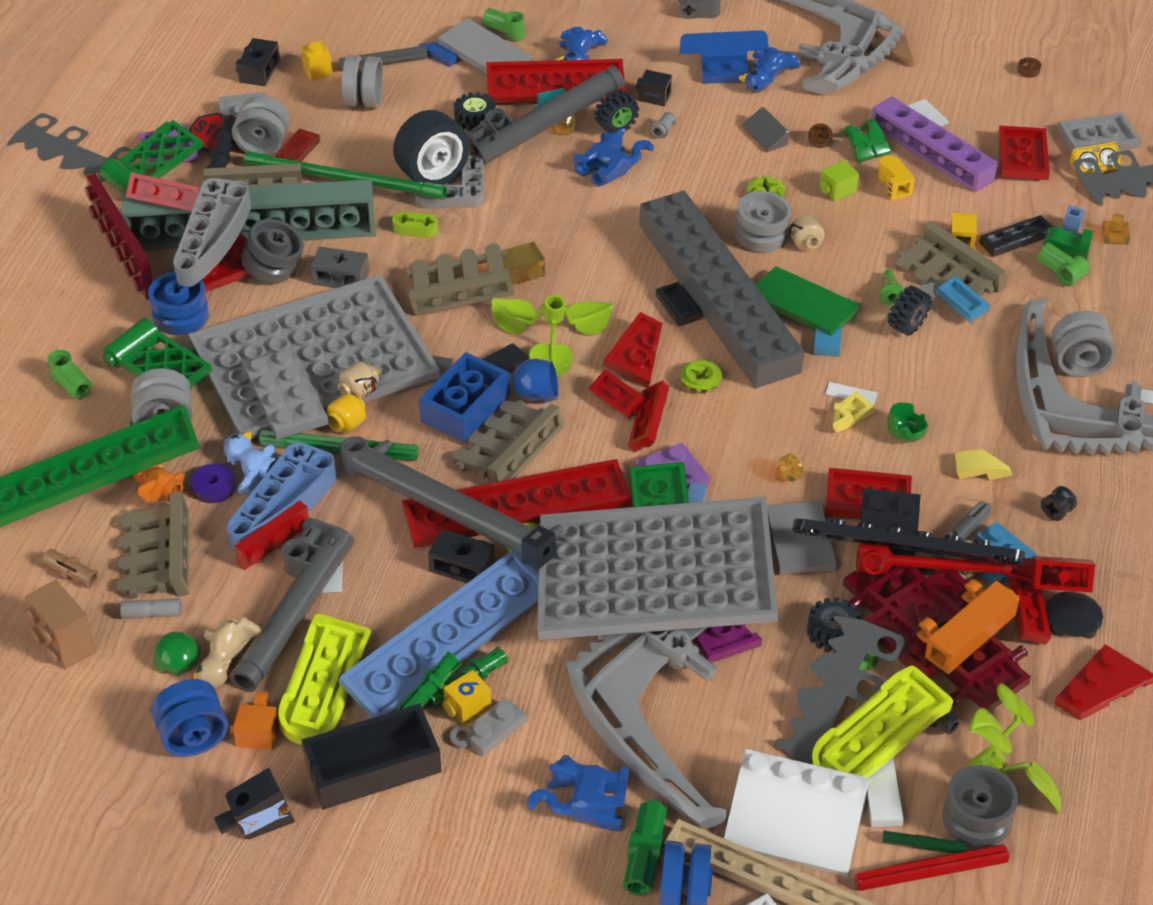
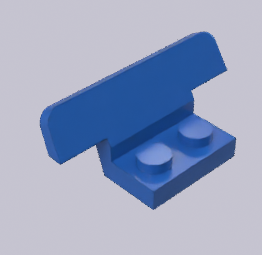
[679,30,769,84]

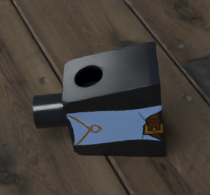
[214,768,295,839]

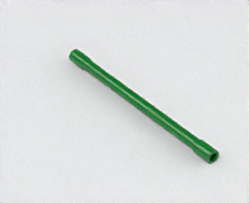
[244,151,447,200]

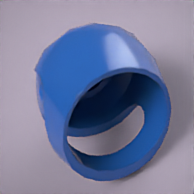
[512,358,559,402]

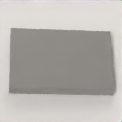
[1056,113,1141,153]
[767,501,837,575]

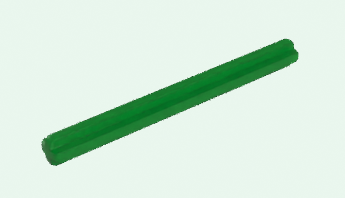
[259,430,419,461]

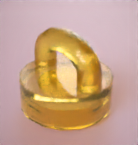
[552,115,576,135]
[775,453,803,482]

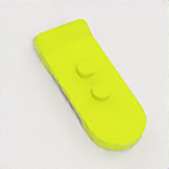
[278,614,371,745]
[812,666,953,778]

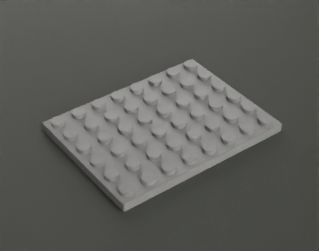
[188,275,441,439]
[537,497,778,640]

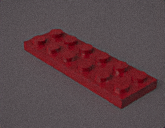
[85,173,153,300]

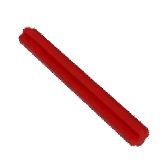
[854,844,1010,891]

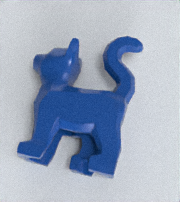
[573,128,654,187]
[526,755,629,832]

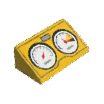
[1070,142,1123,176]

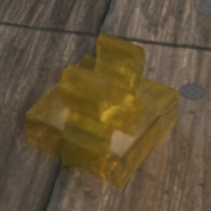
[1102,214,1130,245]

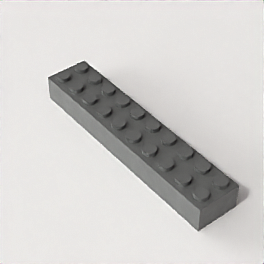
[639,190,805,389]

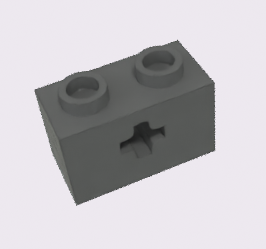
[311,247,369,288]

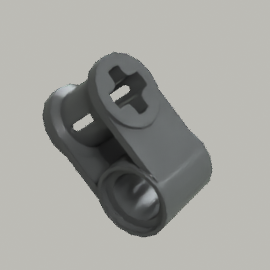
[679,0,720,19]

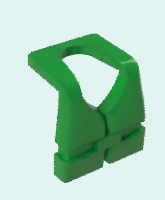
[839,119,891,163]

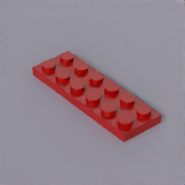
[486,59,626,103]

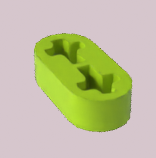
[392,212,438,238]

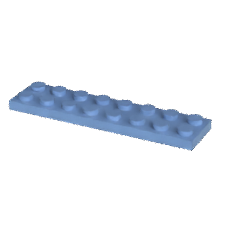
[338,551,539,718]

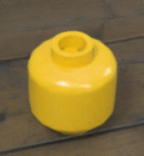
[326,393,366,433]

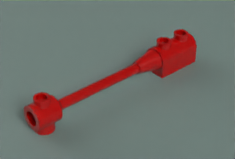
[856,544,1096,593]

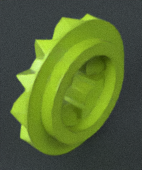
[747,175,785,197]
[680,360,722,393]

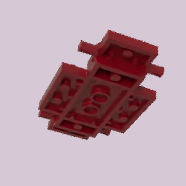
[843,566,1031,712]

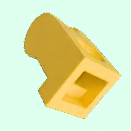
[877,155,915,200]

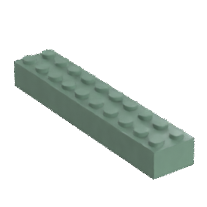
[121,179,376,250]

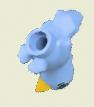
[223,432,278,495]

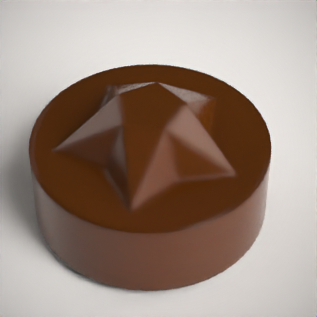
[1017,57,1041,78]
[808,123,832,148]

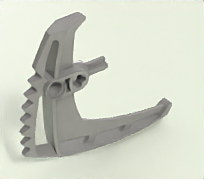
[781,0,904,95]
[1016,298,1153,455]
[566,627,727,828]

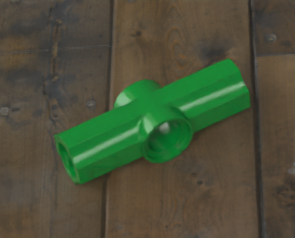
[623,800,667,897]

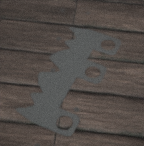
[7,113,136,183]
[1073,150,1153,206]
[774,616,905,765]

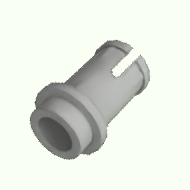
[651,112,676,138]

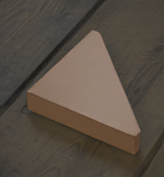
[870,36,913,67]

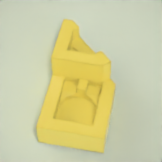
[833,391,875,433]
[955,449,1012,481]

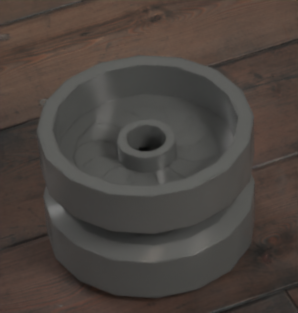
[241,219,304,283]
[942,765,1018,848]

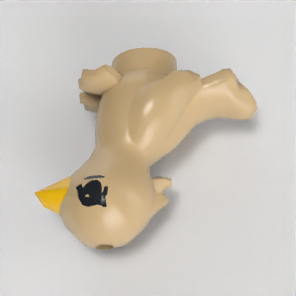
[193,617,261,689]

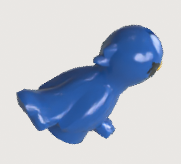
[555,27,608,60]
[739,47,801,92]

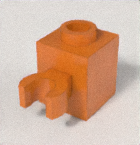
[230,691,278,750]

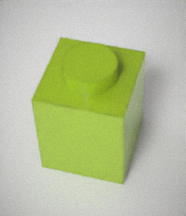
[819,160,859,201]

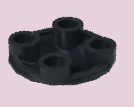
[1045,591,1104,639]

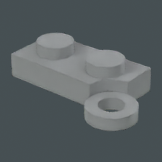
[449,697,527,756]

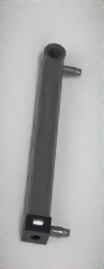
[340,436,564,570]

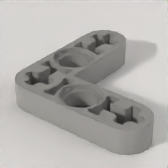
[414,154,484,209]

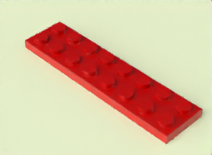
[402,459,632,548]

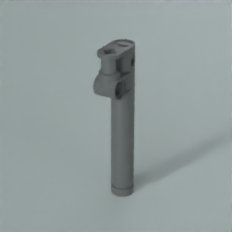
[464,65,625,165]
[230,518,354,692]

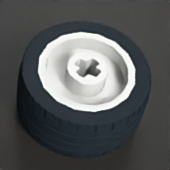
[393,110,470,185]

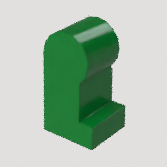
[1043,226,1093,260]

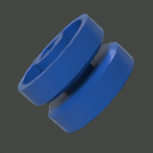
[148,272,209,336]
[150,679,229,757]
[660,840,713,905]

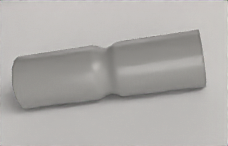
[120,599,182,618]

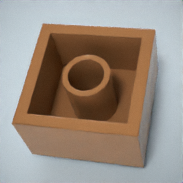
[25,579,96,670]

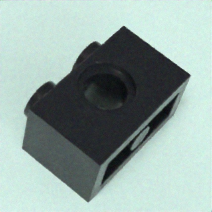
[235,38,280,86]
[428,529,495,583]

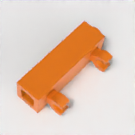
[917,579,1020,674]

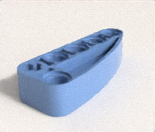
[227,443,336,552]

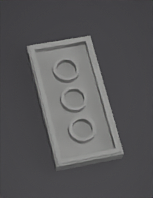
[437,18,534,74]

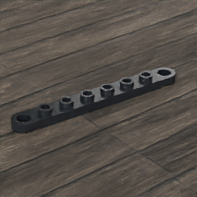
[792,518,1025,566]

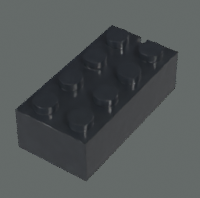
[301,703,442,810]

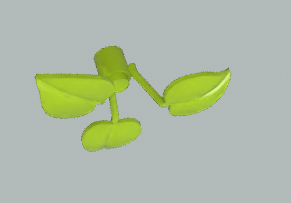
[492,295,613,377]
[968,683,1061,814]

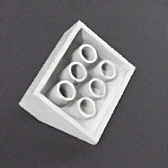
[724,749,869,877]

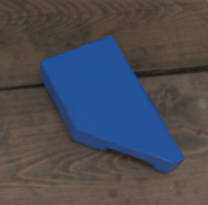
[419,43,461,67]

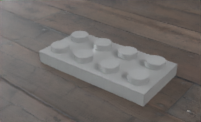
[242,348,328,440]

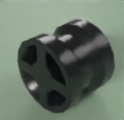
[1041,486,1077,521]

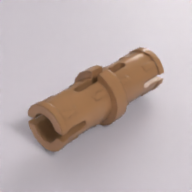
[42,548,99,588]

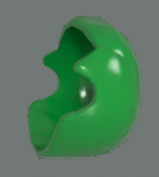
[887,402,928,442]
[153,631,200,676]

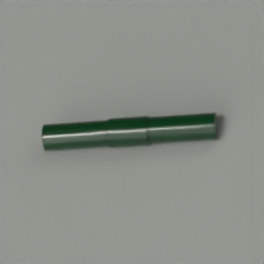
[882,830,967,853]

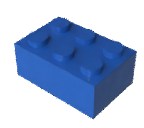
[419,352,510,443]

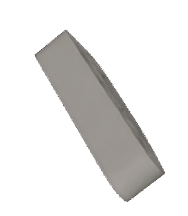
[173,178,251,287]

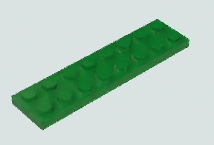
[0,404,201,527]

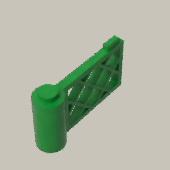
[100,120,204,194]
[103,318,213,388]

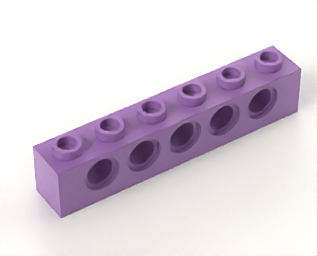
[871,96,998,193]

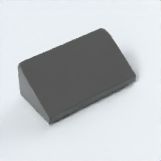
[742,107,788,152]

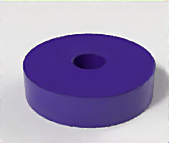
[191,464,236,503]

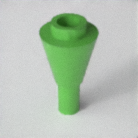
[880,269,904,306]

